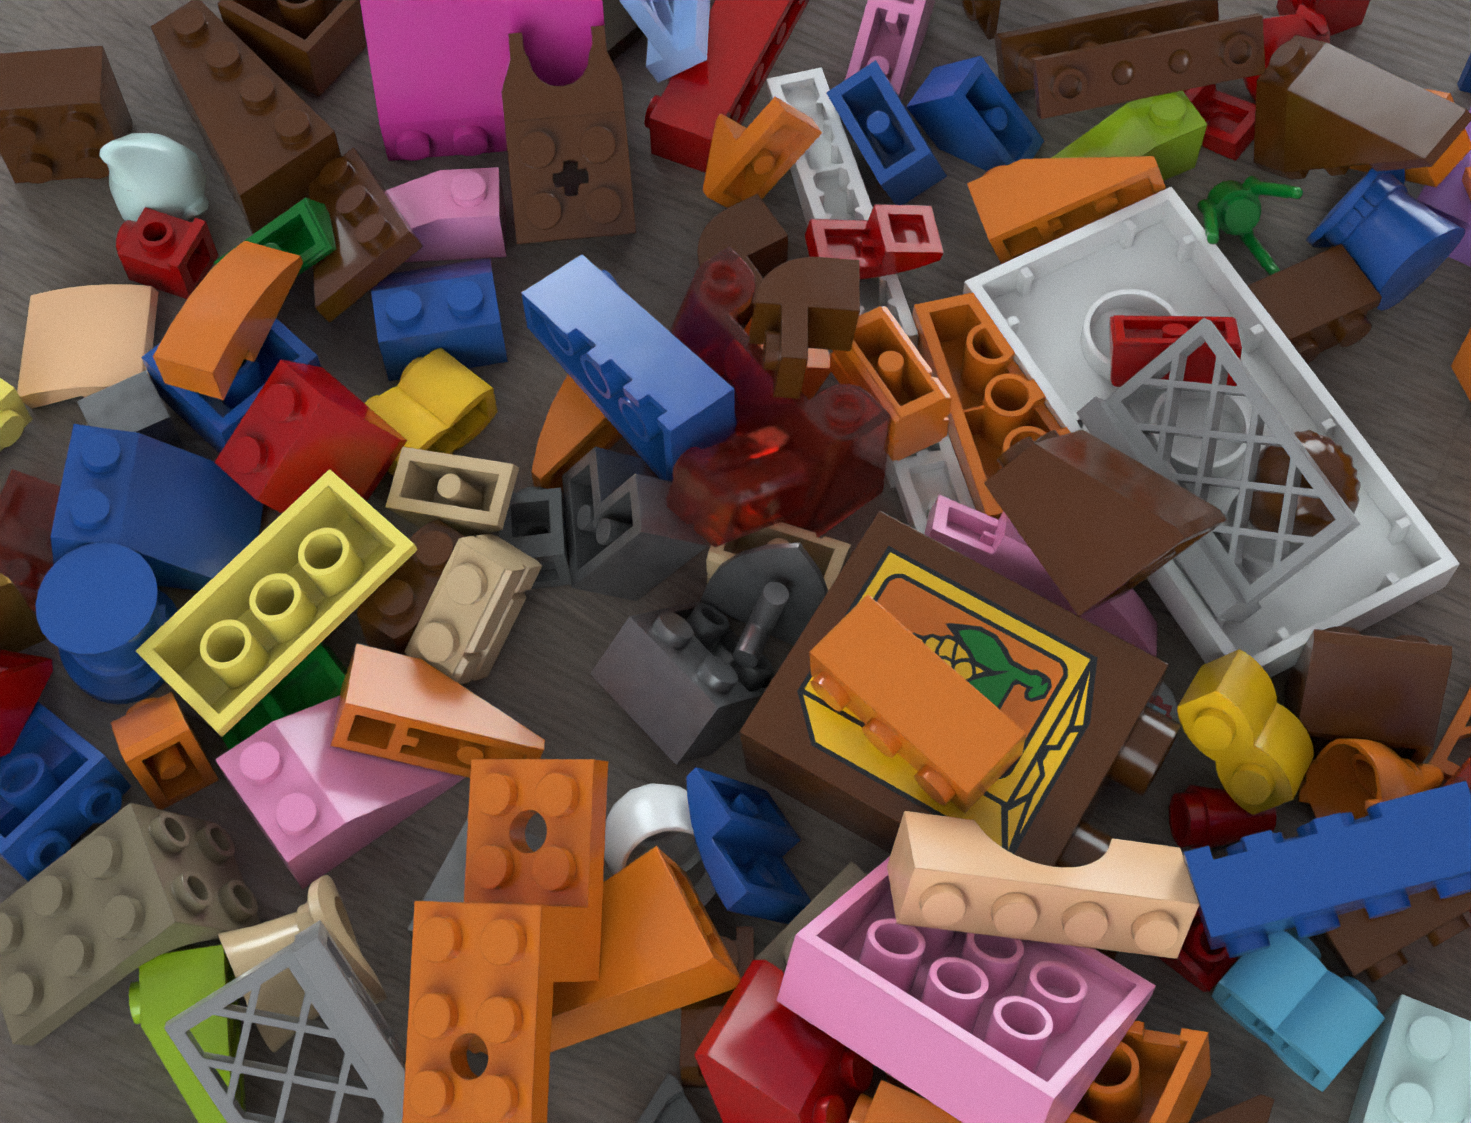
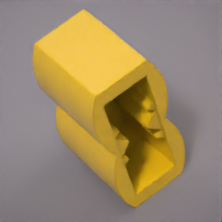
[365,348,498,476]
[1177,649,1314,815]

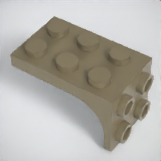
[0,803,261,1046]

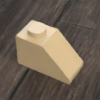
[385,447,519,537]

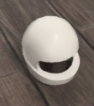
[604,783,716,906]

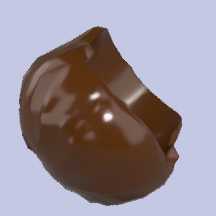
[1240,430,1361,537]

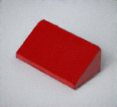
[1109,315,1242,387]

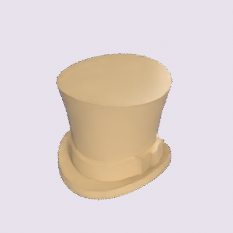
[218,875,387,1053]

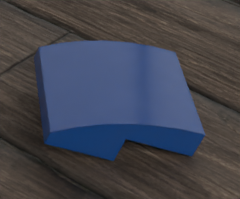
[686,767,811,924]

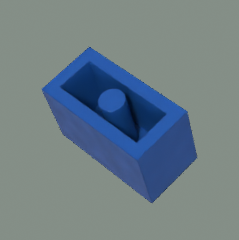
[826,60,947,205]

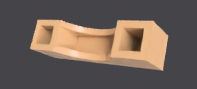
[887,811,1199,959]

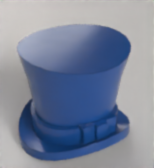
[1306,168,1465,311]
[36,542,178,704]

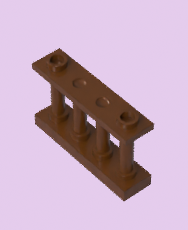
[994,0,1265,119]

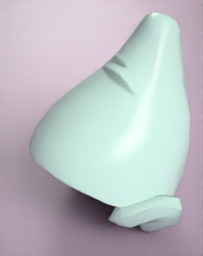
[99,133,209,222]

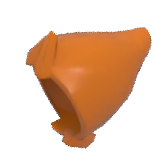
[1298,737,1444,819]

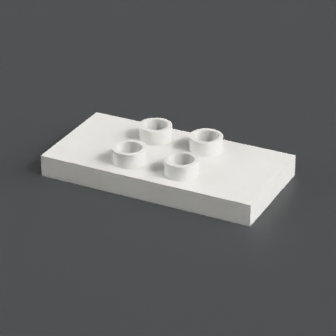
[963,186,1460,678]

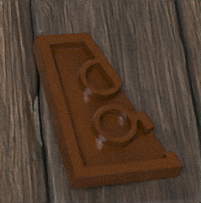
[309,147,423,323]

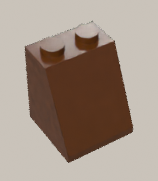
[984,430,1227,617]

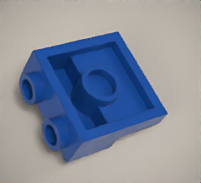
[0,701,132,882]

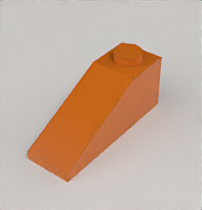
[967,156,1166,264]
[331,643,545,778]

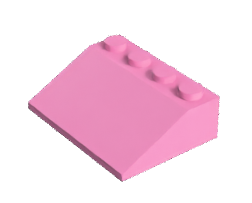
[776,857,1156,1123]

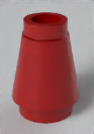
[1169,785,1276,850]

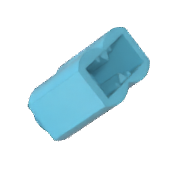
[1211,929,1385,1092]

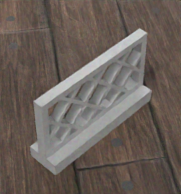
[1076,318,1361,623]
[164,920,406,1123]

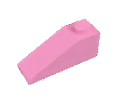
[839,0,935,118]
[386,167,506,262]

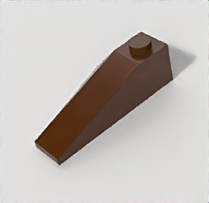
[1253,35,1471,180]

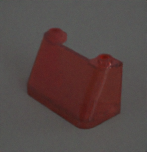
[669,246,891,538]

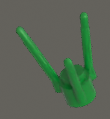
[1197,176,1303,276]

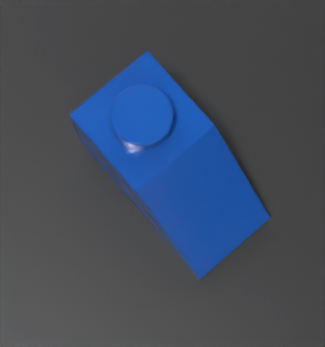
[906,56,1044,171]

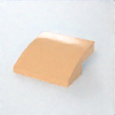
[17,284,159,409]

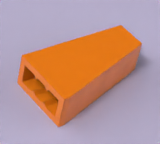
[468,846,741,1056]

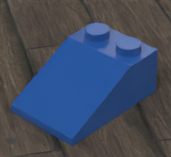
[50,424,264,591]

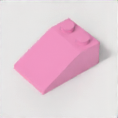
[215,696,466,890]

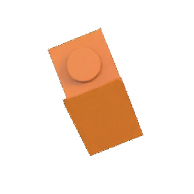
[703,96,822,208]

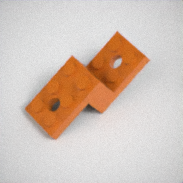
[402,759,608,1123]

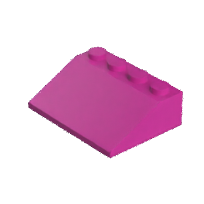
[360,0,606,161]

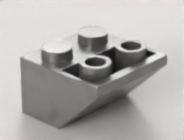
[590,601,776,765]

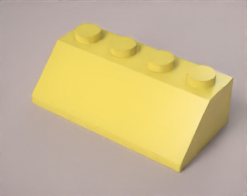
[136,469,418,737]

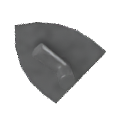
[700,542,829,668]

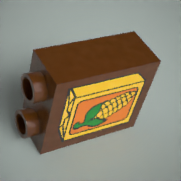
[739,510,1182,867]

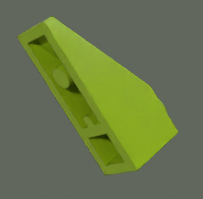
[1051,90,1208,181]
[129,945,246,1123]

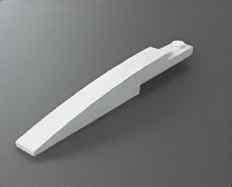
[766,67,975,534]

